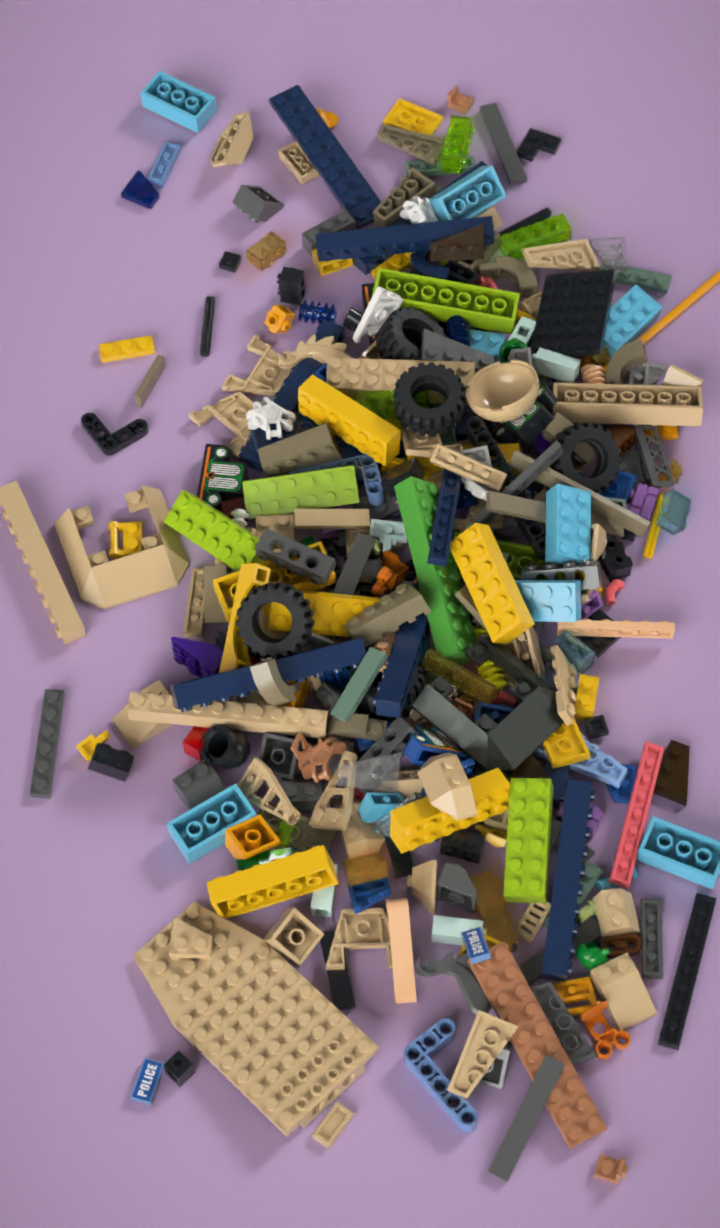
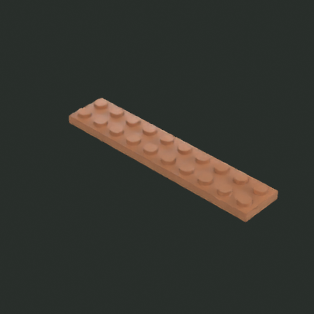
[467,941,607,1149]

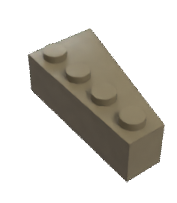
[373,167,436,228]
[257,423,342,476]
[343,582,431,647]

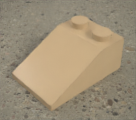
[112,680,173,749]
[590,953,657,1031]

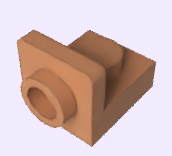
[447,85,474,114]
[594,1154,628,1184]

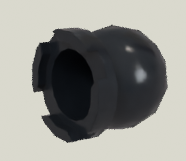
[201,726,250,769]

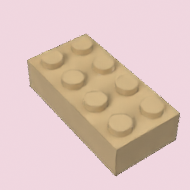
[278,141,320,185]

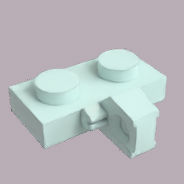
[369,519,407,554]

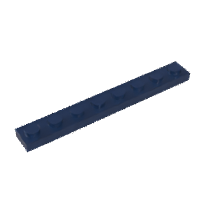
[427,468,462,566]

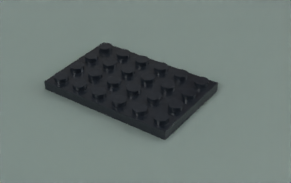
[531,270,616,357]

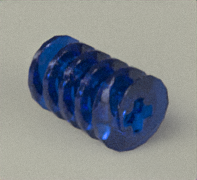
[298,300,337,325]
[446,315,470,346]

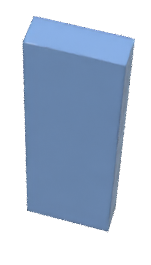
[147,141,182,187]

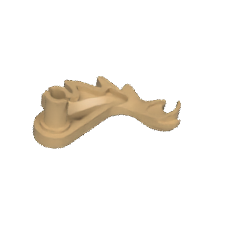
[278,334,352,369]

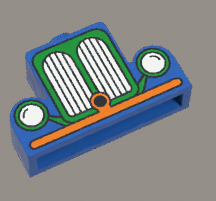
[403,725,479,774]

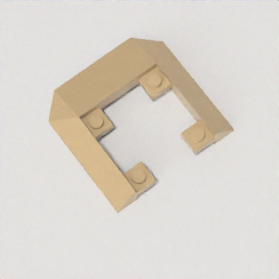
[54,485,189,609]

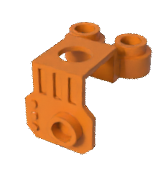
[371,550,409,598]
[581,1001,631,1060]

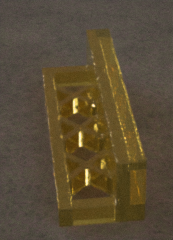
[421,649,499,704]

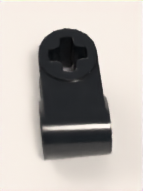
[343,307,364,332]

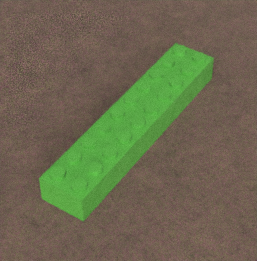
[394,477,476,666]

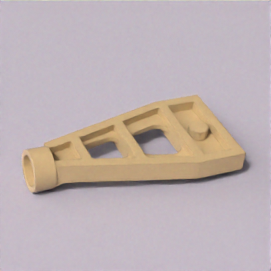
[309,751,358,831]
[237,757,301,825]

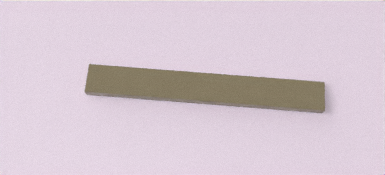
[509,450,650,537]
[487,491,624,539]

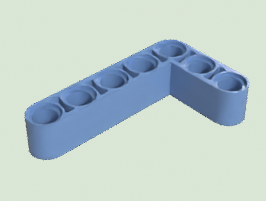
[288,454,385,506]
[404,1018,477,1133]

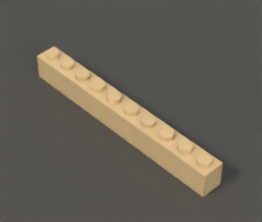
[0,481,86,644]
[127,692,328,739]

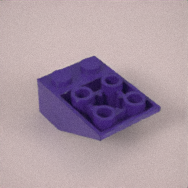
[171,637,223,678]

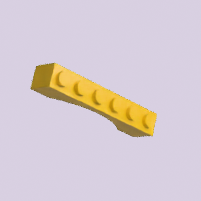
[219,563,271,673]

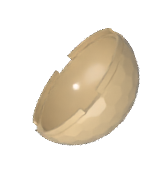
[465,360,539,422]

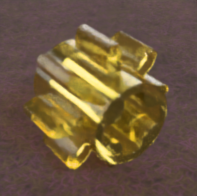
[589,346,610,366]

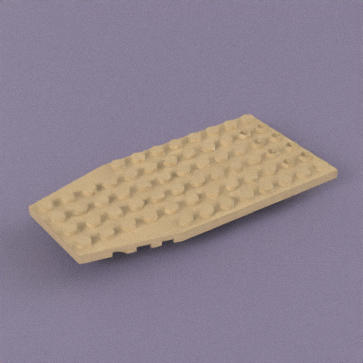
[133,902,379,1137]

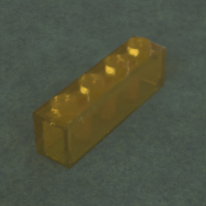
[469,870,520,952]

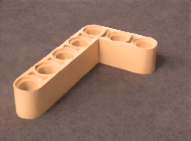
[386,898,417,1004]

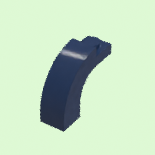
[410,251,449,280]

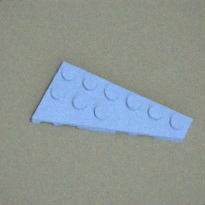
[532,733,627,788]

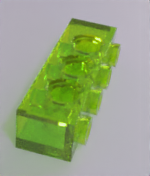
[441,116,474,174]
[499,213,572,259]
[355,390,431,420]

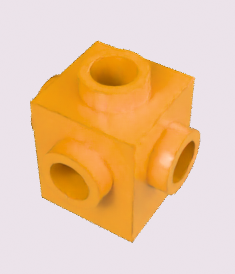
[264,305,296,334]

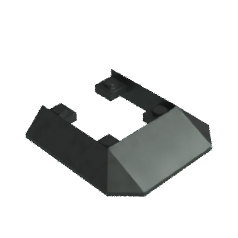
[412,634,564,771]

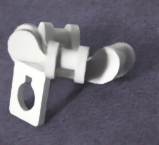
[400,196,438,224]
[246,396,296,440]

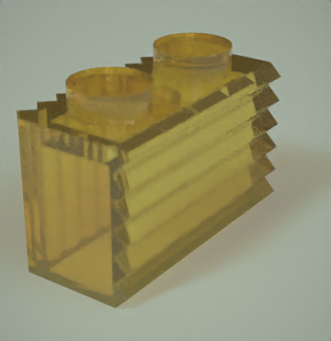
[246,231,286,271]
[342,851,389,886]

